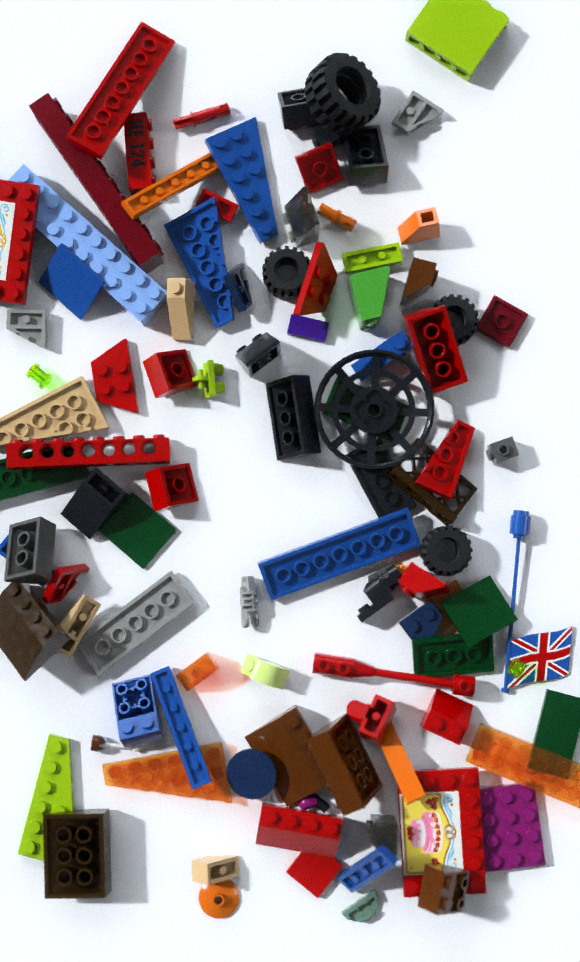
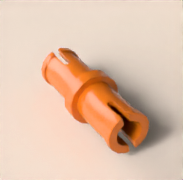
[317,203,357,232]

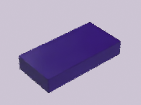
[287,314,329,343]

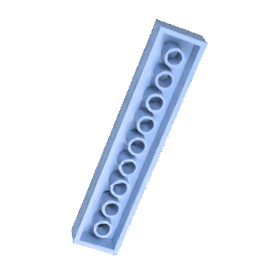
[8,164,167,327]

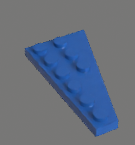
[205,117,278,244]

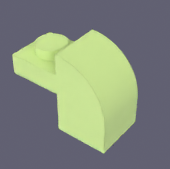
[240,653,290,690]

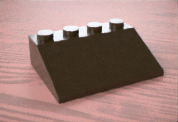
[0,582,70,681]
[43,808,112,899]

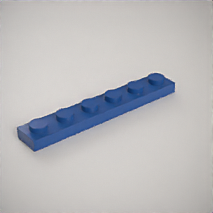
[150,666,212,790]

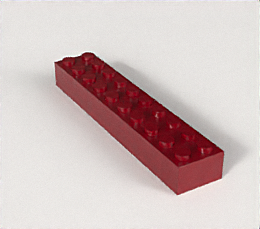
[29,93,164,274]

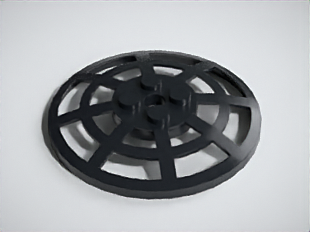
[314,349,435,469]

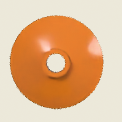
[199,879,239,919]

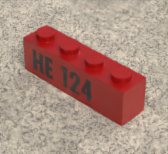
[124,112,157,196]

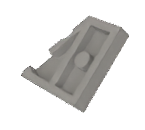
[391,90,444,135]
[6,309,48,349]

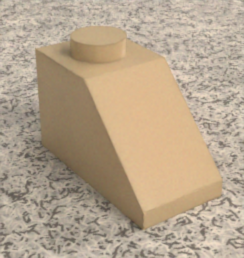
[191,855,239,885]

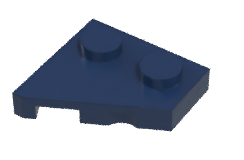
[223,263,252,313]
[399,599,444,639]

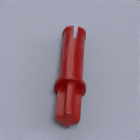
[173,103,231,130]

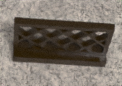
[387,438,478,526]

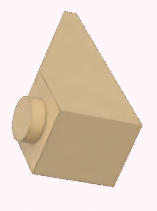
[166,278,195,340]
[58,594,101,658]

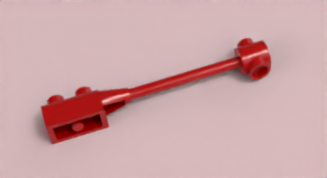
[312,652,475,697]

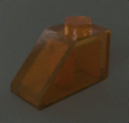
[176,651,220,692]

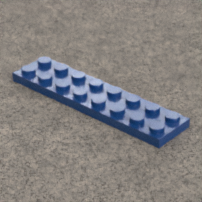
[257,508,421,601]

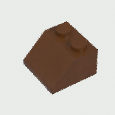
[400,257,439,306]

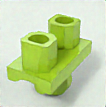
[192,360,225,399]

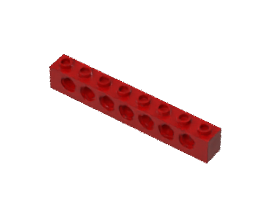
[6,434,170,470]

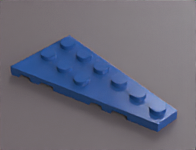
[164,197,235,329]

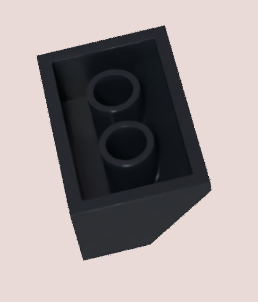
[277,88,322,131]

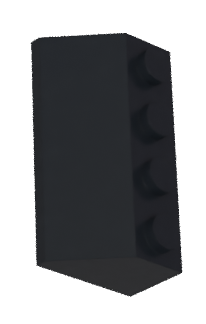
[266,375,321,461]

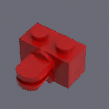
[346,694,397,746]

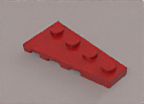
[414,420,475,500]

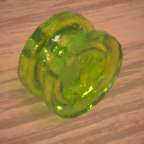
[507,658,526,679]

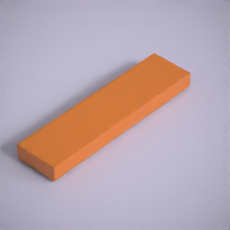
[380,721,426,805]

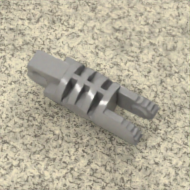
[240,576,259,628]

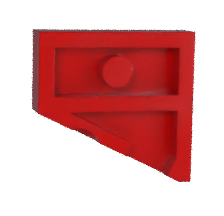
[42,564,90,604]

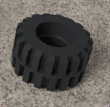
[262,246,309,300]
[432,294,479,347]
[420,526,473,576]

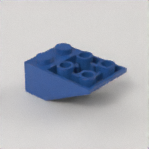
[112,674,164,748]

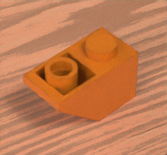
[398,207,440,245]

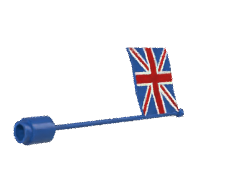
[501,510,572,693]

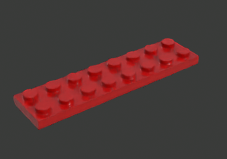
[66,21,175,160]

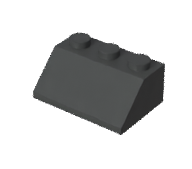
[4,516,56,584]

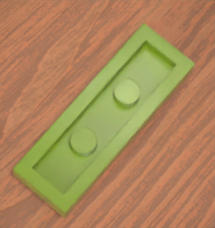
[341,242,403,274]

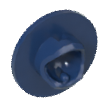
[226,749,277,799]

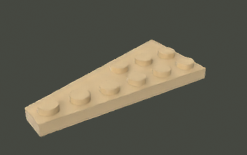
[0,376,110,446]

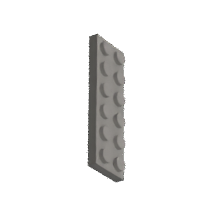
[77,571,195,675]

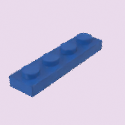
[337,845,399,893]

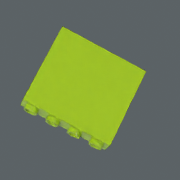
[405,0,510,82]

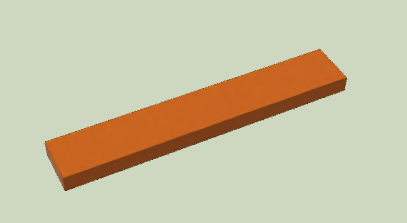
[121,152,220,220]

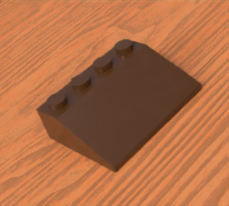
[245,705,327,806]
[307,713,383,816]

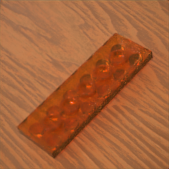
[466,723,580,809]

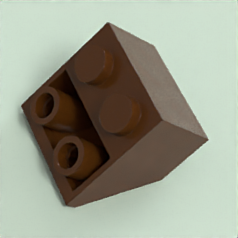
[417,864,470,915]

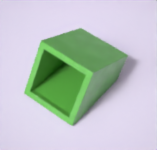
[348,266,390,331]

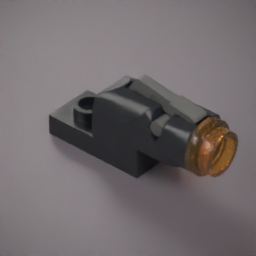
[356,561,407,622]

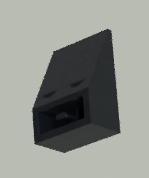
[60,467,129,540]

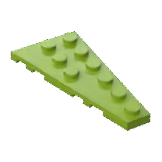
[18,734,74,861]

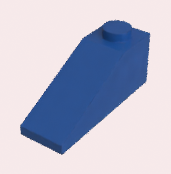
[351,331,413,382]

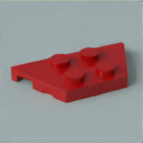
[293,242,337,316]
[91,338,139,414]

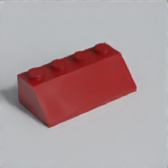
[403,305,468,394]
[255,802,343,858]

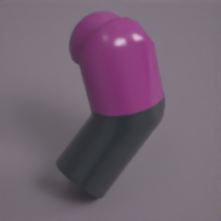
[299,794,330,813]

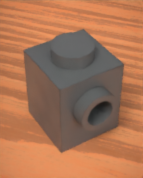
[486,436,519,465]

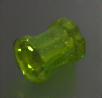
[26,363,53,389]

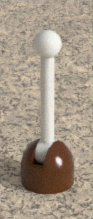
[91,735,140,752]

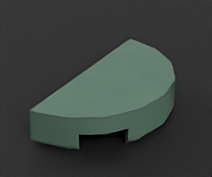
[341,889,379,923]

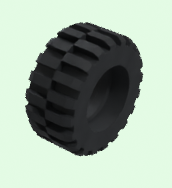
[305,52,381,135]

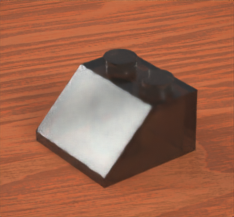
[366,814,398,867]

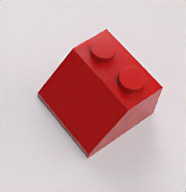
[143,349,198,398]
[145,463,199,511]
[398,562,450,599]
[420,688,473,745]

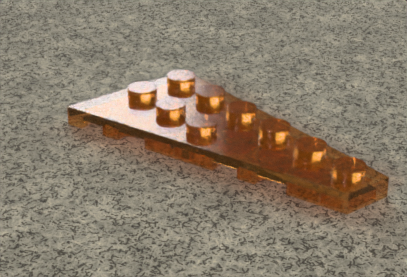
[102,741,233,803]

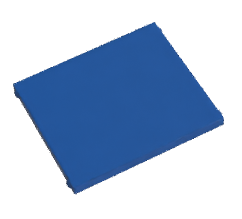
[38,243,106,320]

